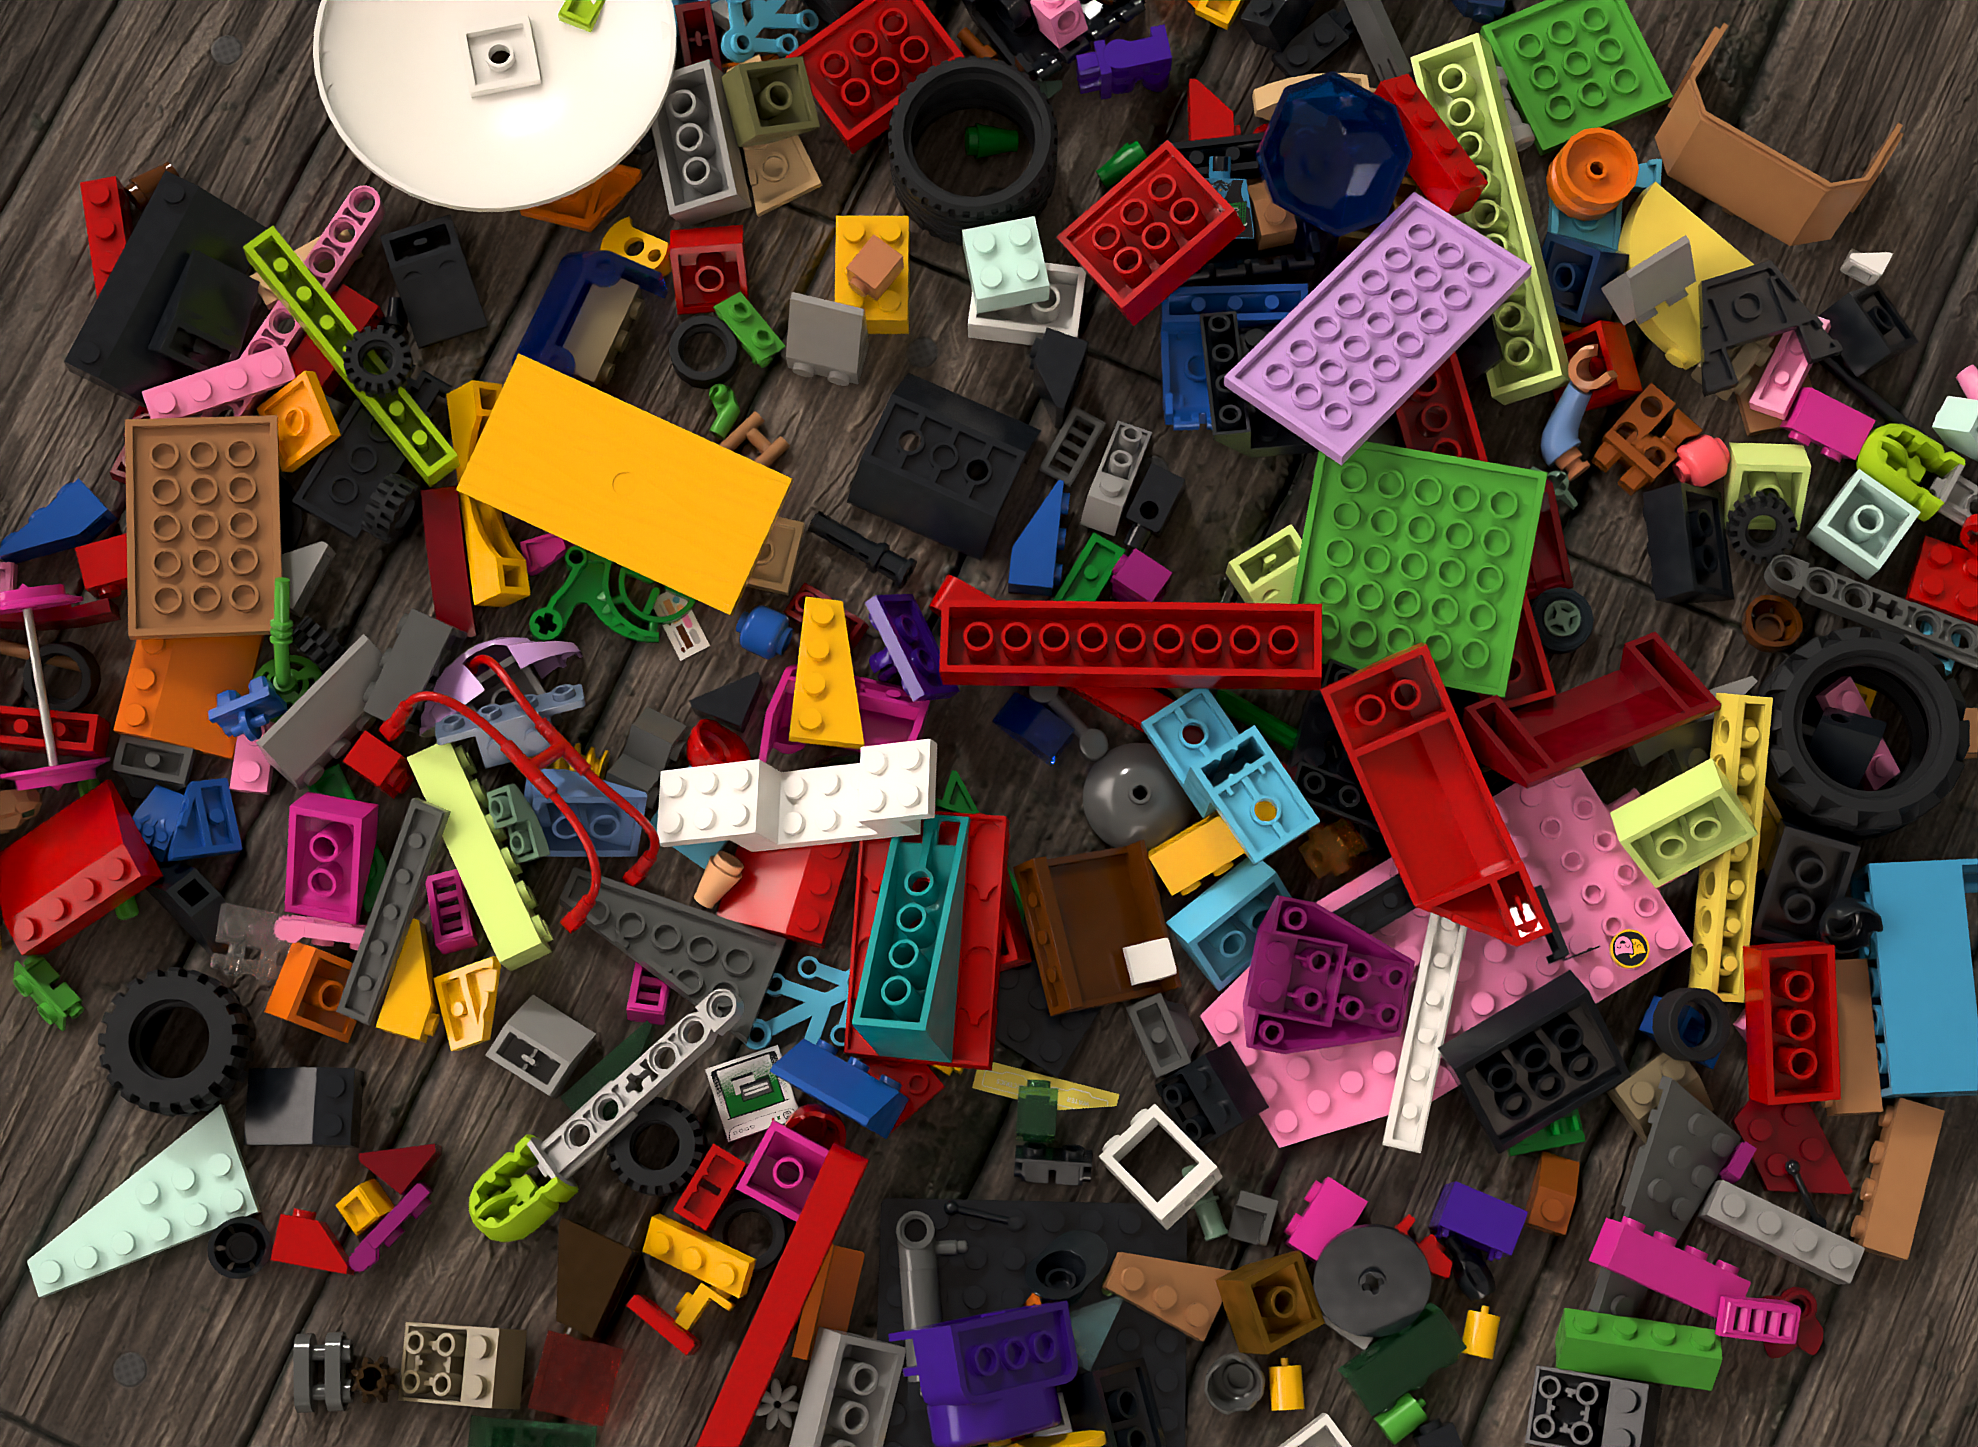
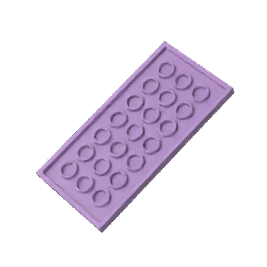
[1224,192,1532,466]

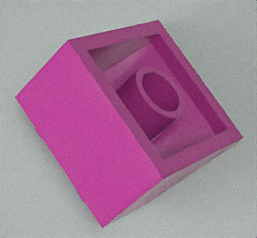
[736,1120,829,1222]

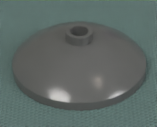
[1083,743,1194,853]

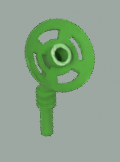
[253,577,323,723]

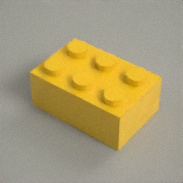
[835,215,910,334]

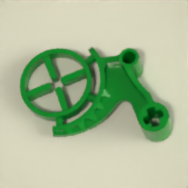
[529,546,697,643]

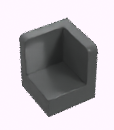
[1227,1190,1278,1247]

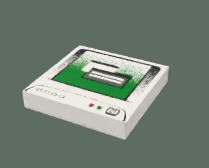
[705,1045,798,1143]

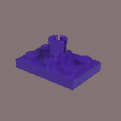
[865,594,960,702]

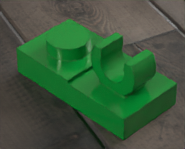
[1507,1108,1585,1157]

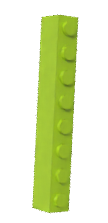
[243,225,460,487]

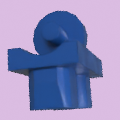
[208,676,288,742]

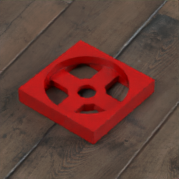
[626,1294,702,1356]

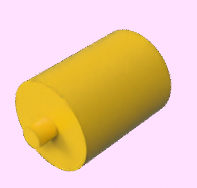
[1460,1305,1500,1360]
[1268,1358,1305,1411]

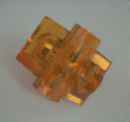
[1298,818,1368,880]

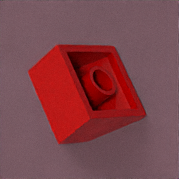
[669,225,749,315]
[1553,320,1643,411]

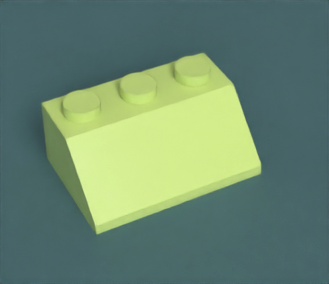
[1610,758,1758,889]

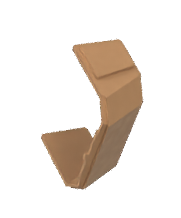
[1655,23,1904,246]

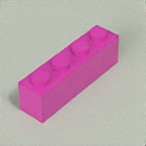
[1589,1216,1751,1324]

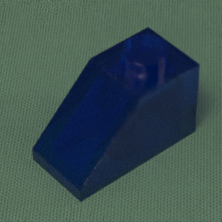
[992,692,1074,767]

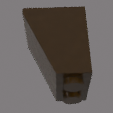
[556,1217,641,1342]

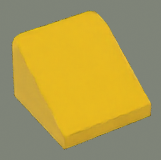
[335,1179,395,1237]

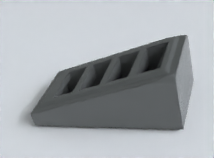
[1038,405,1107,487]

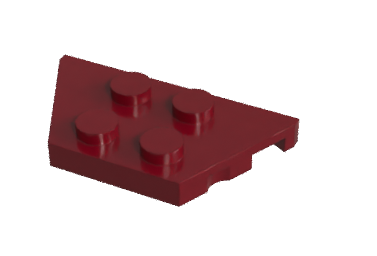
[1730,1099,1853,1195]

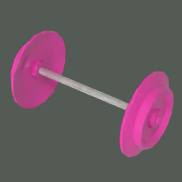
[0,583,110,791]

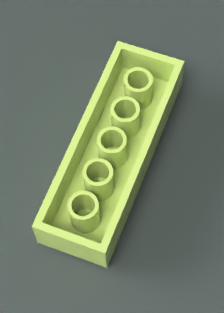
[407,742,554,971]

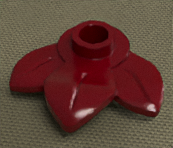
[1750,1287,1824,1359]

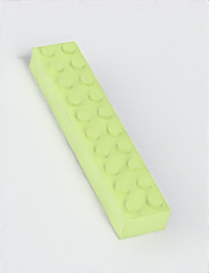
[1410,33,1571,405]

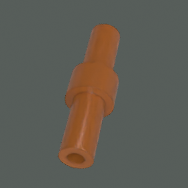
[957,27,999,61]

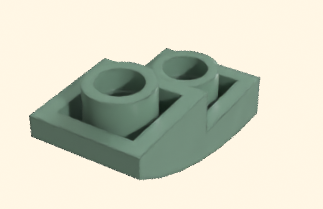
[486,784,550,864]

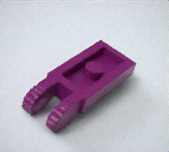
[348,1182,434,1273]

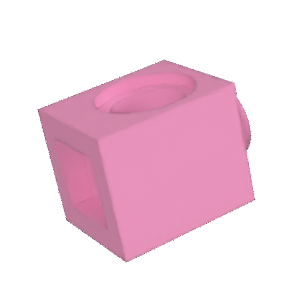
[1030,0,1089,49]

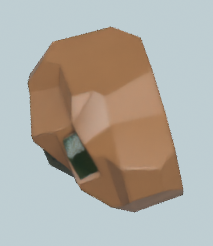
[0,788,43,834]

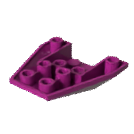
[1243,895,1415,1054]

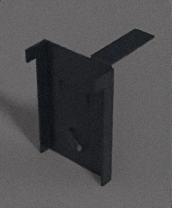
[1534,885,1600,964]

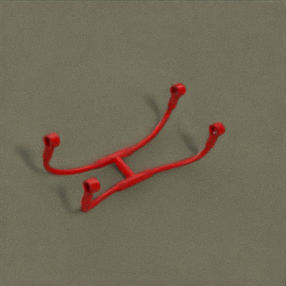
[379,654,660,934]

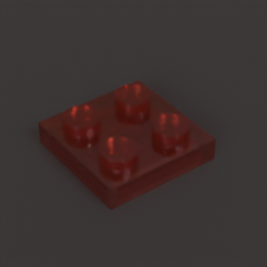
[528,1330,625,1426]

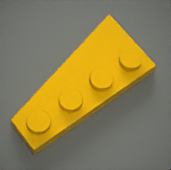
[789,597,864,750]

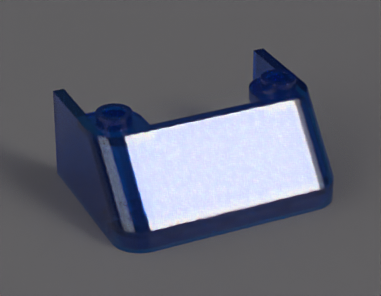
[512,250,668,377]

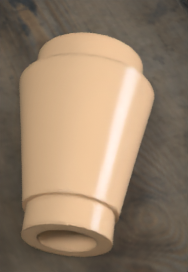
[694,851,744,909]

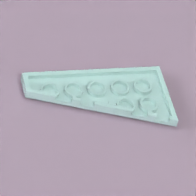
[27,1104,261,1298]

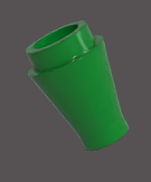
[964,123,1018,159]
[1096,141,1147,189]

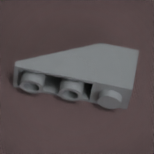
[1080,421,1152,536]

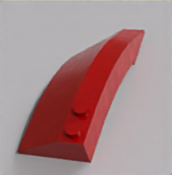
[1319,642,1552,947]

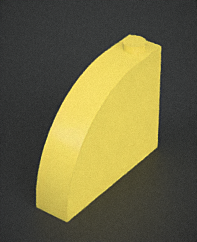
[1618,182,1754,370]

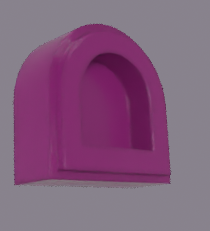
[1719,1141,1757,1184]

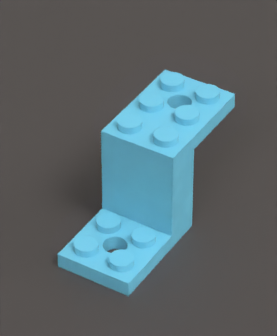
[1140,688,1320,866]

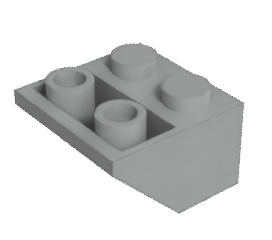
[485,995,597,1099]

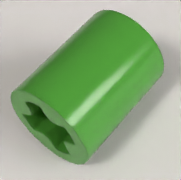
[1374,1392,1428,1445]

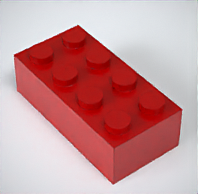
[1743,941,1841,1105]

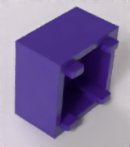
[1428,1181,1528,1262]

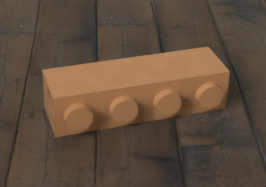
[1820,958,1883,1117]
[1850,1097,1945,1261]

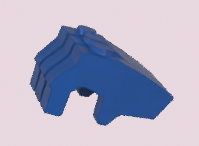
[132,784,184,863]

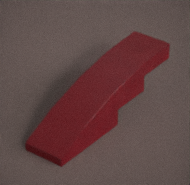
[420,485,478,637]
[0,593,121,631]

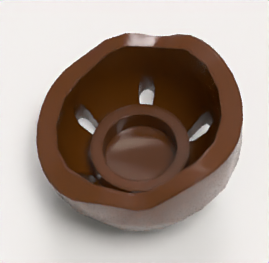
[1741,595,1803,653]

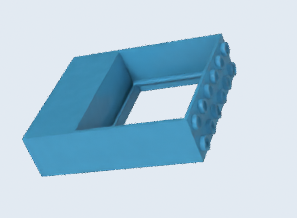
[1850,859,1978,1100]

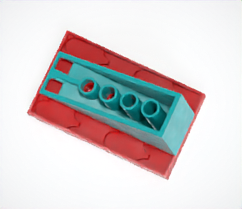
[844,811,1010,1071]

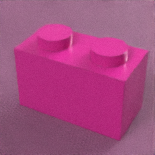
[1780,387,1876,463]
[1284,1176,1368,1264]

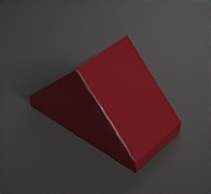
[674,0,723,72]
[358,1144,442,1196]

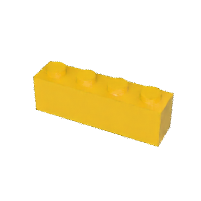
[1148,801,1276,896]

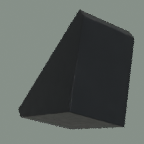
[689,672,764,733]

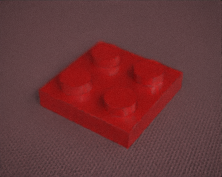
[1905,535,1978,626]

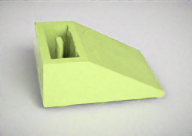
[1226,524,1302,604]

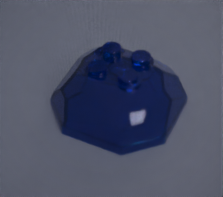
[1255,71,1413,237]

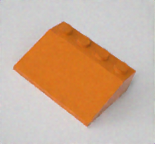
[113,635,265,760]

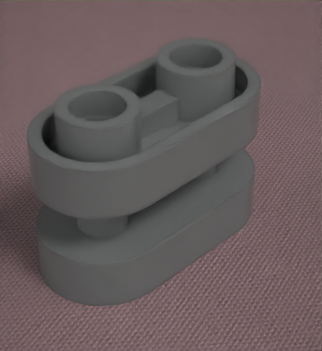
[293,1332,355,1413]

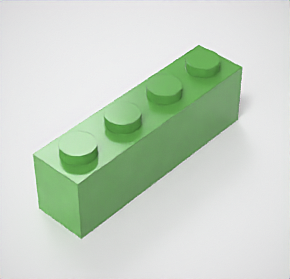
[1555,1308,1723,1391]

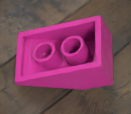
[284,792,379,925]

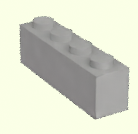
[1697,1180,1865,1285]

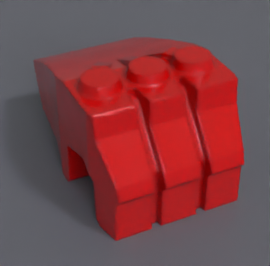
[1393,1214,1452,1280]

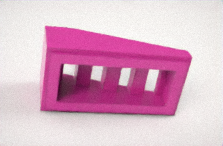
[425,869,478,954]
[626,962,671,1025]
[1715,1296,1801,1344]

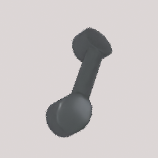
[1029,686,1109,762]

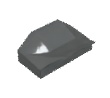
[112,734,197,799]
[1125,993,1200,1079]

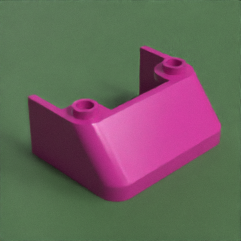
[759,664,930,763]

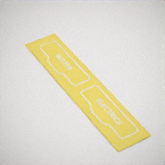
[972,1062,1119,1110]

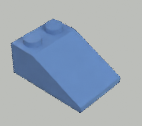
[524,769,647,857]

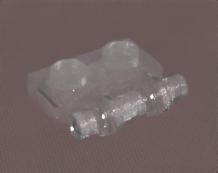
[210,903,292,982]

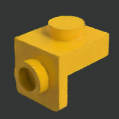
[674,1282,736,1331]

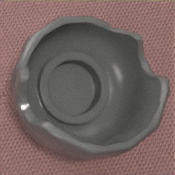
[1204,1353,1265,1415]

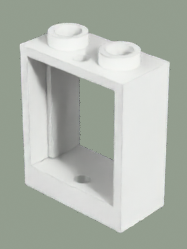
[1099,1104,1223,1230]

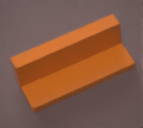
[792,1244,865,1360]

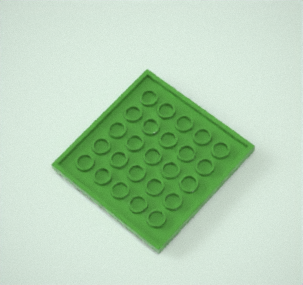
[1291,441,1548,698]

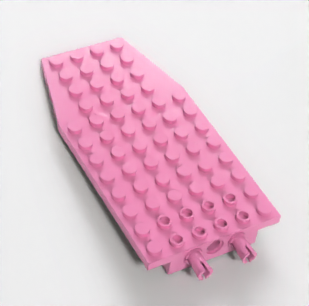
[1200,767,1693,1148]

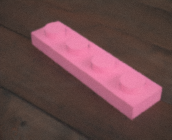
[142,344,296,419]

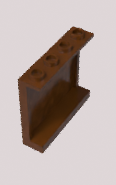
[1013,840,1182,1016]

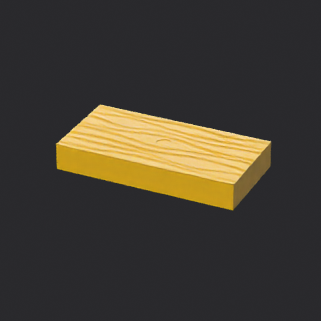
[456,353,794,616]

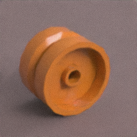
[1546,127,1639,221]

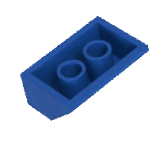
[770,1039,909,1139]

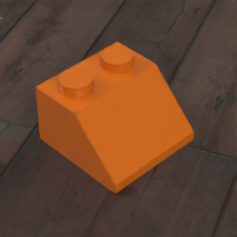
[264,942,357,1043]

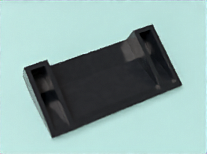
[64,170,268,408]

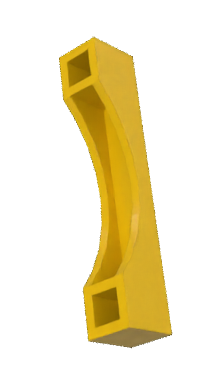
[446,380,530,607]

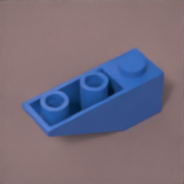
[0,478,118,564]
[1008,480,1070,597]

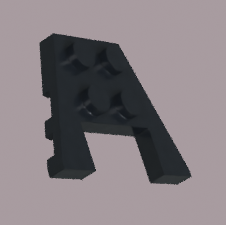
[1698,260,1843,397]

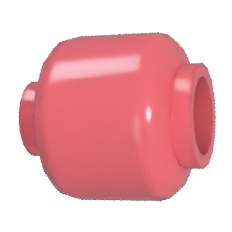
[1672,434,1731,487]

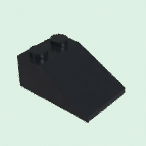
[244,1067,364,1148]

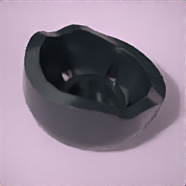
[207,1216,273,1279]

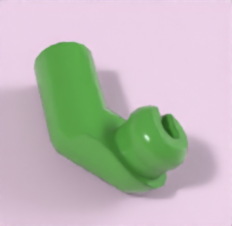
[709,383,740,440]

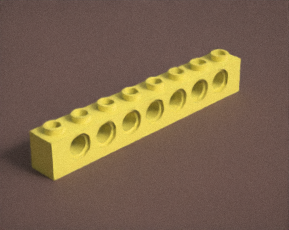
[1688,693,1773,1003]

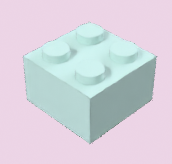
[962,216,1050,314]
[1806,469,1921,580]

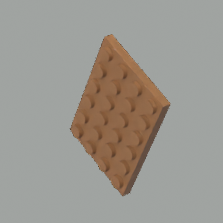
[125,415,283,640]

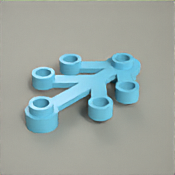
[721,0,819,63]
[744,956,850,1050]

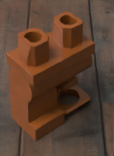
[1591,382,1703,496]

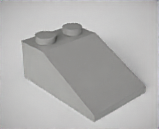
[786,292,869,386]

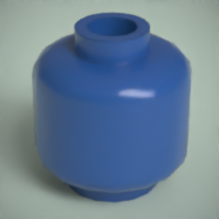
[736,605,794,660]

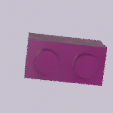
[1110,548,1172,602]

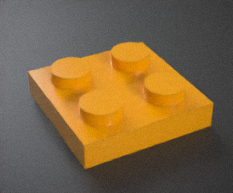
[257,371,341,473]

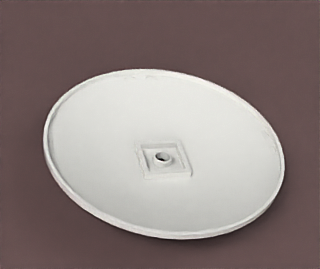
[313,0,677,212]

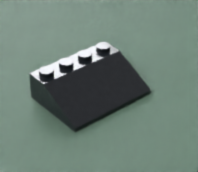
[1437,970,1631,1154]

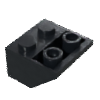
[1155,1041,1269,1149]

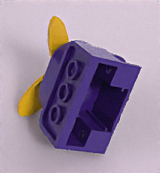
[888,1301,1107,1447]

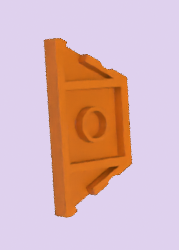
[520,164,642,233]

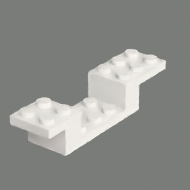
[657,739,937,852]

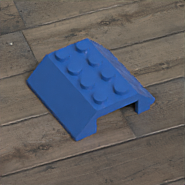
[1160,284,1308,431]

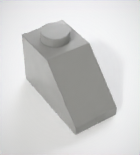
[282,541,336,618]

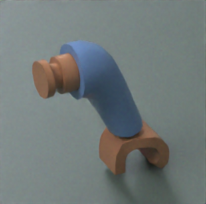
[1540,344,1618,482]

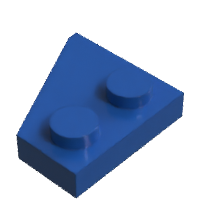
[168,778,242,861]

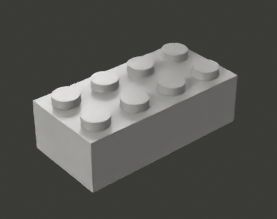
[651,59,752,227]

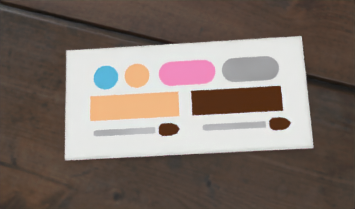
[654,592,710,661]

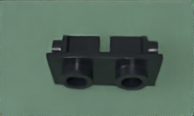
[1014,1142,1092,1186]

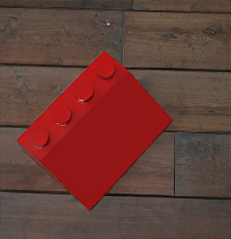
[785,0,965,154]
[1056,140,1245,326]
[0,779,163,955]
[716,841,857,950]

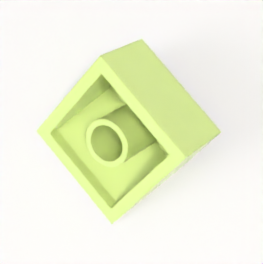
[1724,442,1811,531]

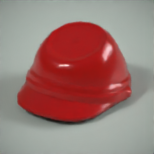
[686,719,751,767]

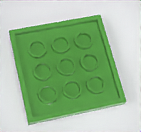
[1480,0,1673,156]

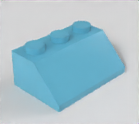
[1166,857,1292,991]

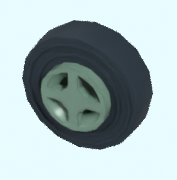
[1530,587,1594,655]

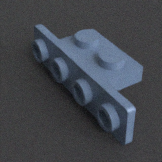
[435,684,586,769]

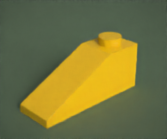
[376,918,440,1043]

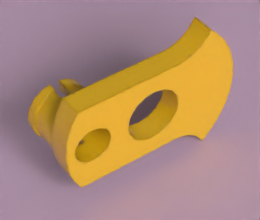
[600,216,672,277]

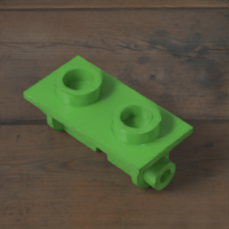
[713,291,786,368]
[13,955,84,1031]

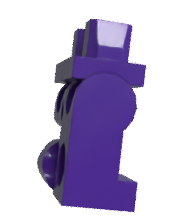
[1076,24,1172,100]

